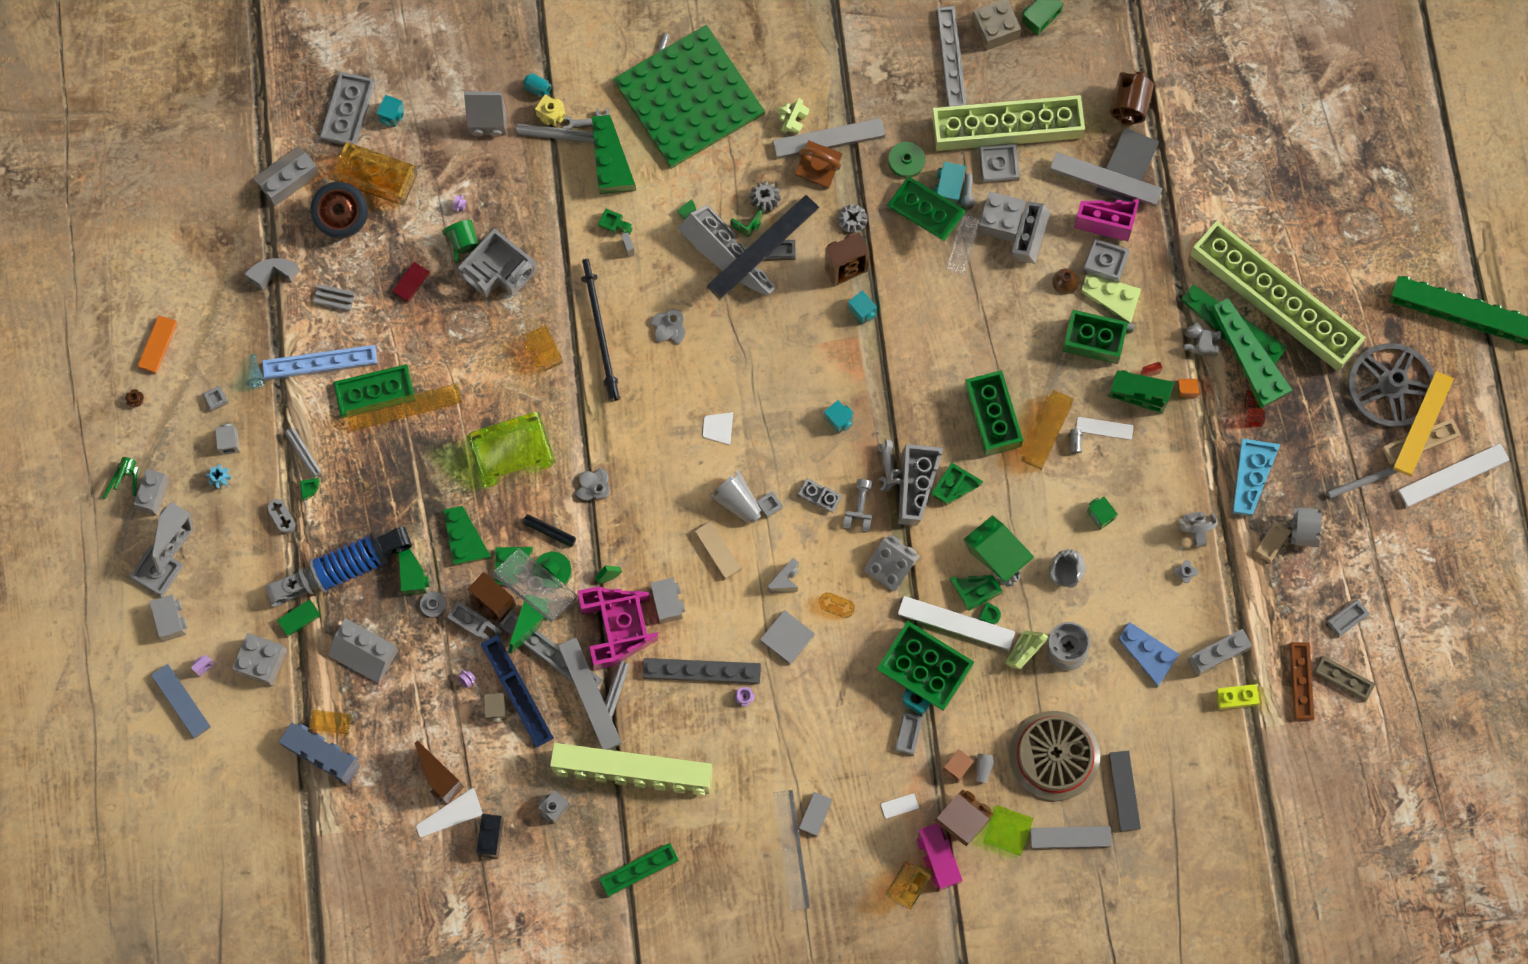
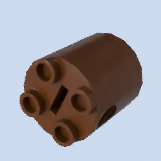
[1110,71,1154,125]

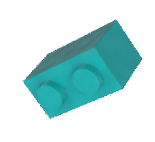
[934,162,966,205]

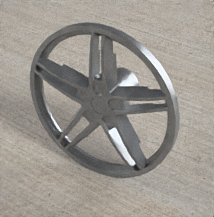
[1348,343,1435,428]

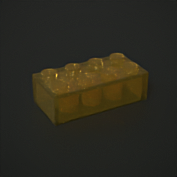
[332,142,418,206]

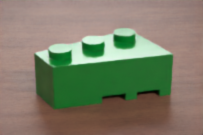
[1108,370,1174,414]

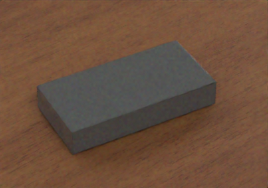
[764,240,796,260]

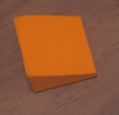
[1178,379,1199,398]

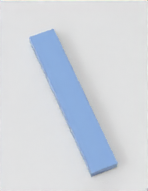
[262,345,378,380]

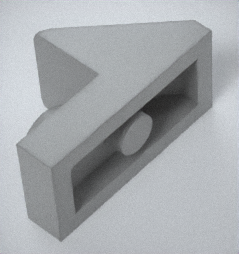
[768,558,799,593]

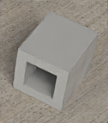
[215,424,240,455]

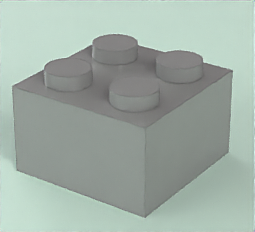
[978,191,1025,242]
[232,633,287,686]

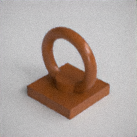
[795,140,843,189]

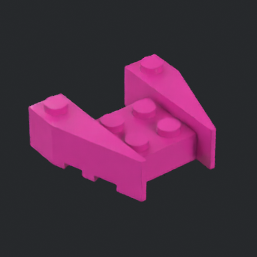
[577,587,658,670]

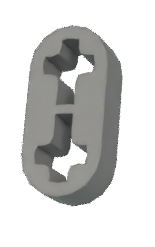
[268,499,296,534]

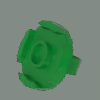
[533,551,572,590]

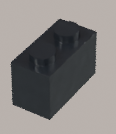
[476,814,504,859]

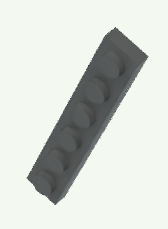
[643,658,761,684]

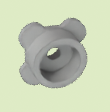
[1175,560,1198,583]

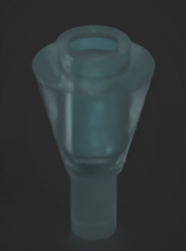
[246,354,265,389]

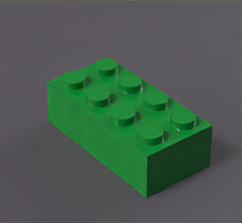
[964,370,1024,457]

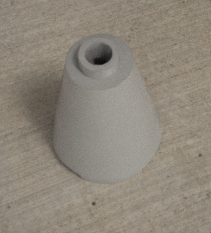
[709,470,761,523]

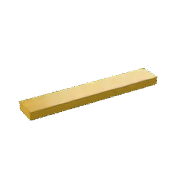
[1393,371,1454,477]

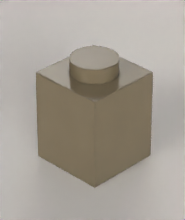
[484,693,507,724]

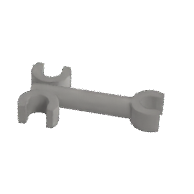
[563,108,610,129]
[878,439,903,492]

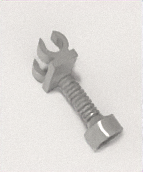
[843,479,872,532]

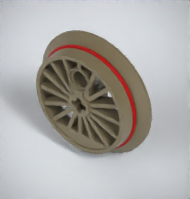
[1010,711,1100,801]

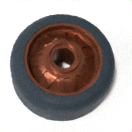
[310,182,368,239]

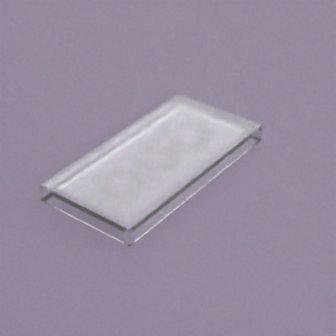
[493,548,577,623]

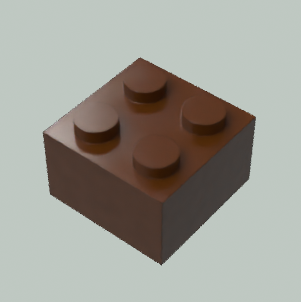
[468,572,516,622]

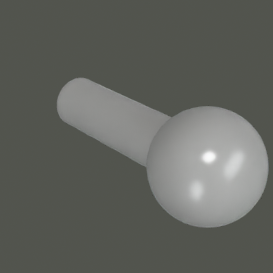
[960,174,975,209]

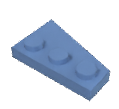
[1118,622,1179,687]

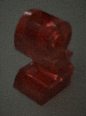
[1244,390,1265,427]

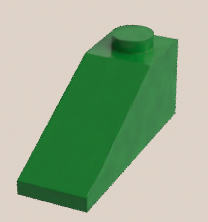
[399,549,430,596]
[508,595,550,654]

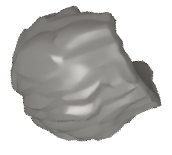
[1049,549,1086,588]

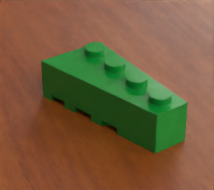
[592,115,636,194]

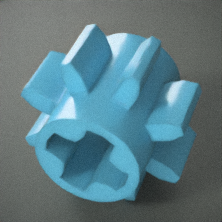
[206,464,232,489]

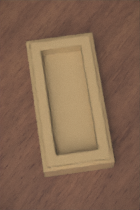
[1254,521,1292,563]

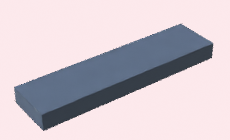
[152,664,211,738]

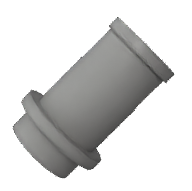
[1068,429,1083,453]

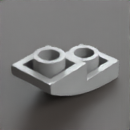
[797,478,842,513]

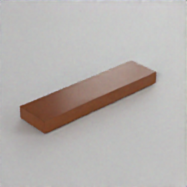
[1289,642,1315,721]

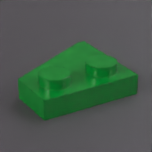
[931,463,983,505]
[950,575,1003,611]

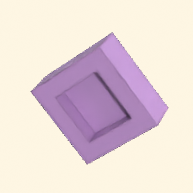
[191,655,215,677]

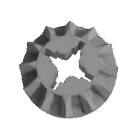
[838,204,867,233]

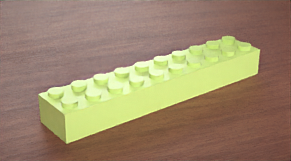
[1190,221,1366,372]

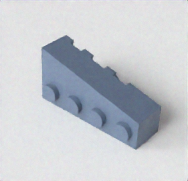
[279,722,361,786]

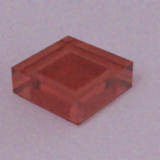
[1140,362,1163,377]

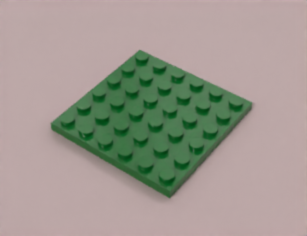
[613,24,765,169]

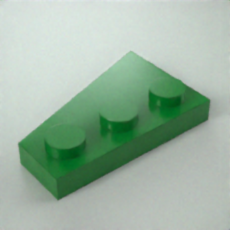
[444,506,492,566]

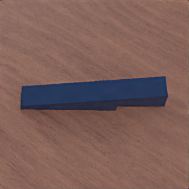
[481,634,554,747]

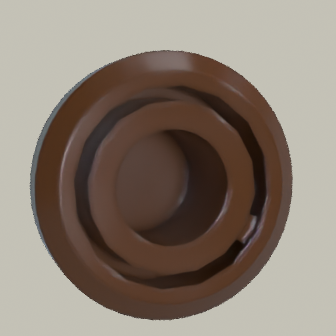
[1052,268,1079,294]

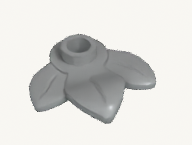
[650,309,685,344]
[575,468,610,501]

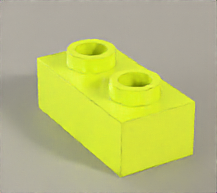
[1216,684,1260,710]

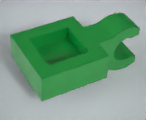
[598,208,633,235]

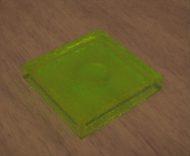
[983,805,1034,856]

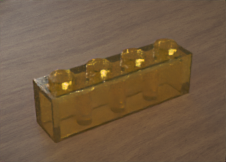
[1020,390,1074,470]

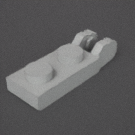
[447,601,503,641]

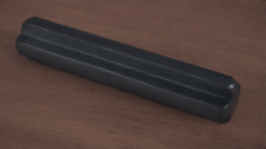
[523,514,576,547]

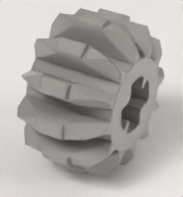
[749,181,781,213]

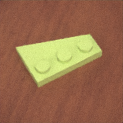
[1081,273,1141,324]

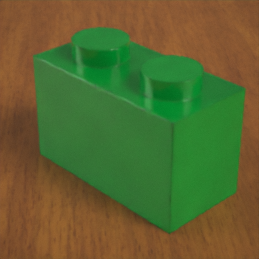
[1022,0,1064,36]

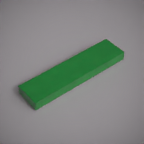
[599,843,679,897]

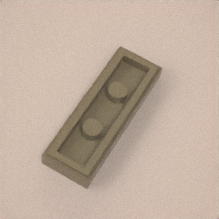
[1313,656,1375,702]

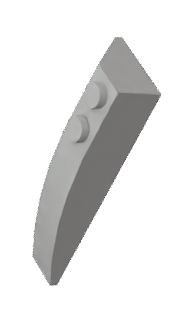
[678,205,776,296]

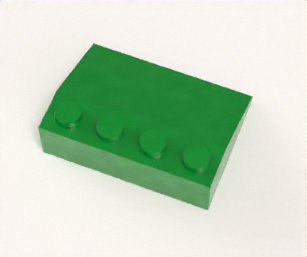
[876,621,974,711]

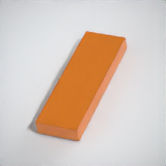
[138,315,177,374]

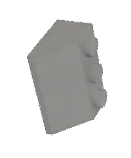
[253,146,320,206]
[328,618,399,684]

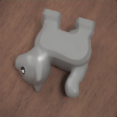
[1183,323,1221,356]

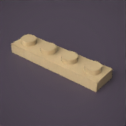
[1382,418,1461,465]

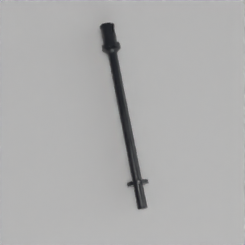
[581,259,620,402]

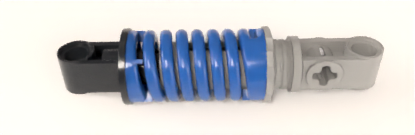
[265,527,412,607]

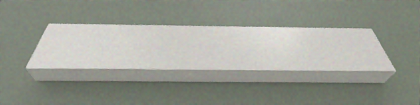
[1398,443,1509,508]
[898,596,1015,651]

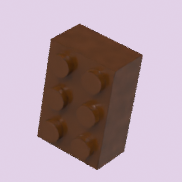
[825,232,870,287]

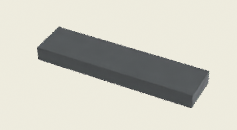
[1109,750,1141,832]

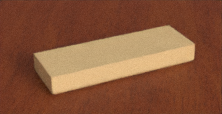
[695,521,742,580]

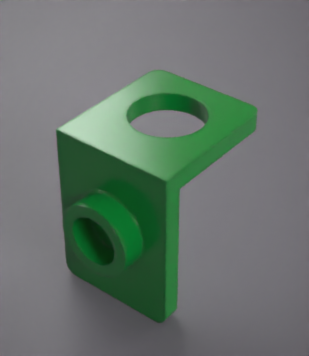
[730,210,762,237]

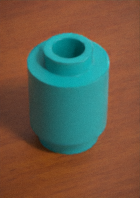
[523,73,552,97]

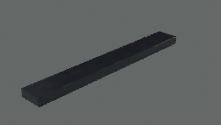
[707,195,819,300]

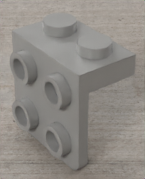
[865,535,920,591]

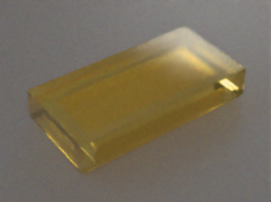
[309,710,352,734]

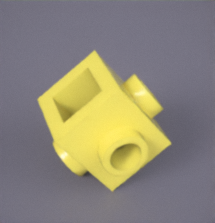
[535,95,566,127]

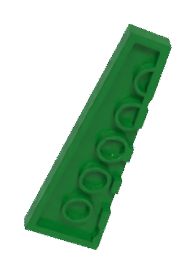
[1182,285,1287,364]
[1211,298,1292,408]

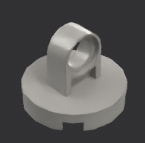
[1178,512,1218,548]

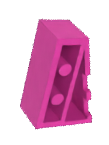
[1074,199,1139,242]
[916,823,963,891]

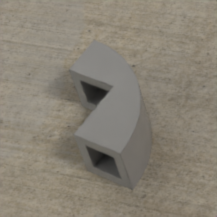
[245,258,300,290]

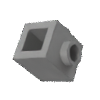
[539,790,571,823]

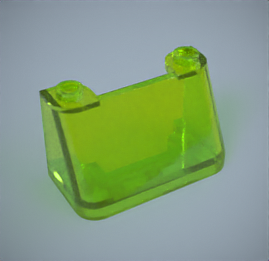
[467,412,556,487]

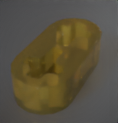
[819,592,855,618]

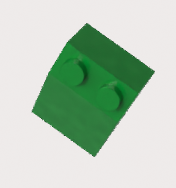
[964,515,1034,582]

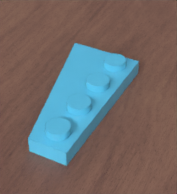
[1232,438,1281,516]

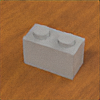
[134,469,170,515]
[651,578,685,624]
[150,595,187,642]

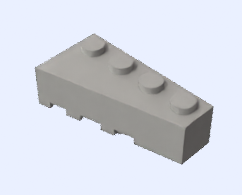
[898,444,944,526]

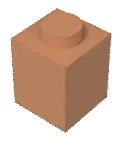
[943,749,974,783]

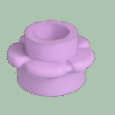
[452,195,467,213]
[457,670,475,688]
[735,687,754,706]

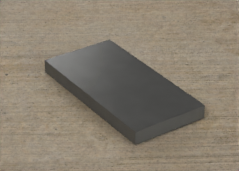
[1095,128,1159,202]

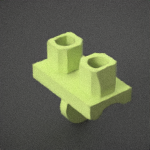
[777,98,809,134]

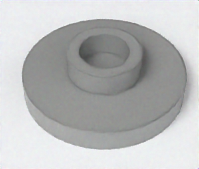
[420,592,446,618]

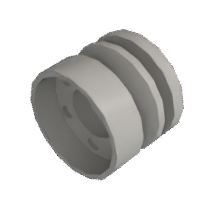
[1048,622,1090,670]

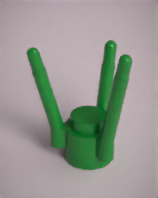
[102,457,139,499]

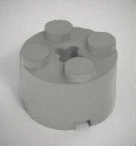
[1291,507,1322,547]

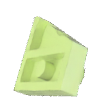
[1005,630,1049,669]

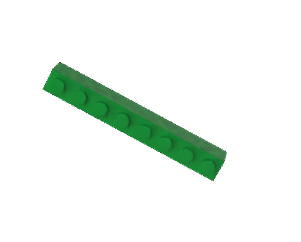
[1388,276,1528,346]

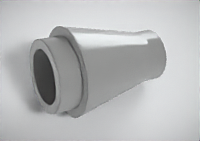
[975,754,994,783]

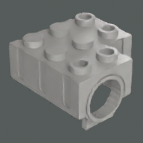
[457,228,538,298]

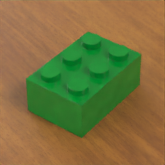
[1062,309,1128,364]

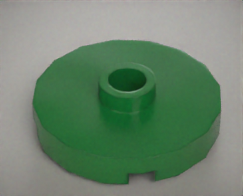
[888,142,925,178]

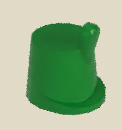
[442,220,479,263]

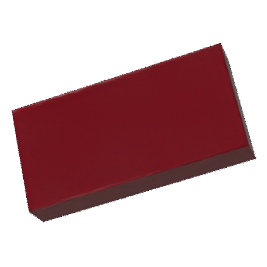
[392,262,430,303]

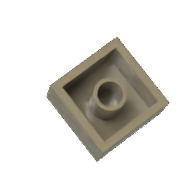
[972,0,1021,51]

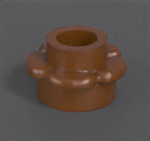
[125,389,144,407]

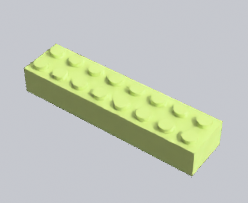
[932,95,1085,151]
[550,743,713,796]

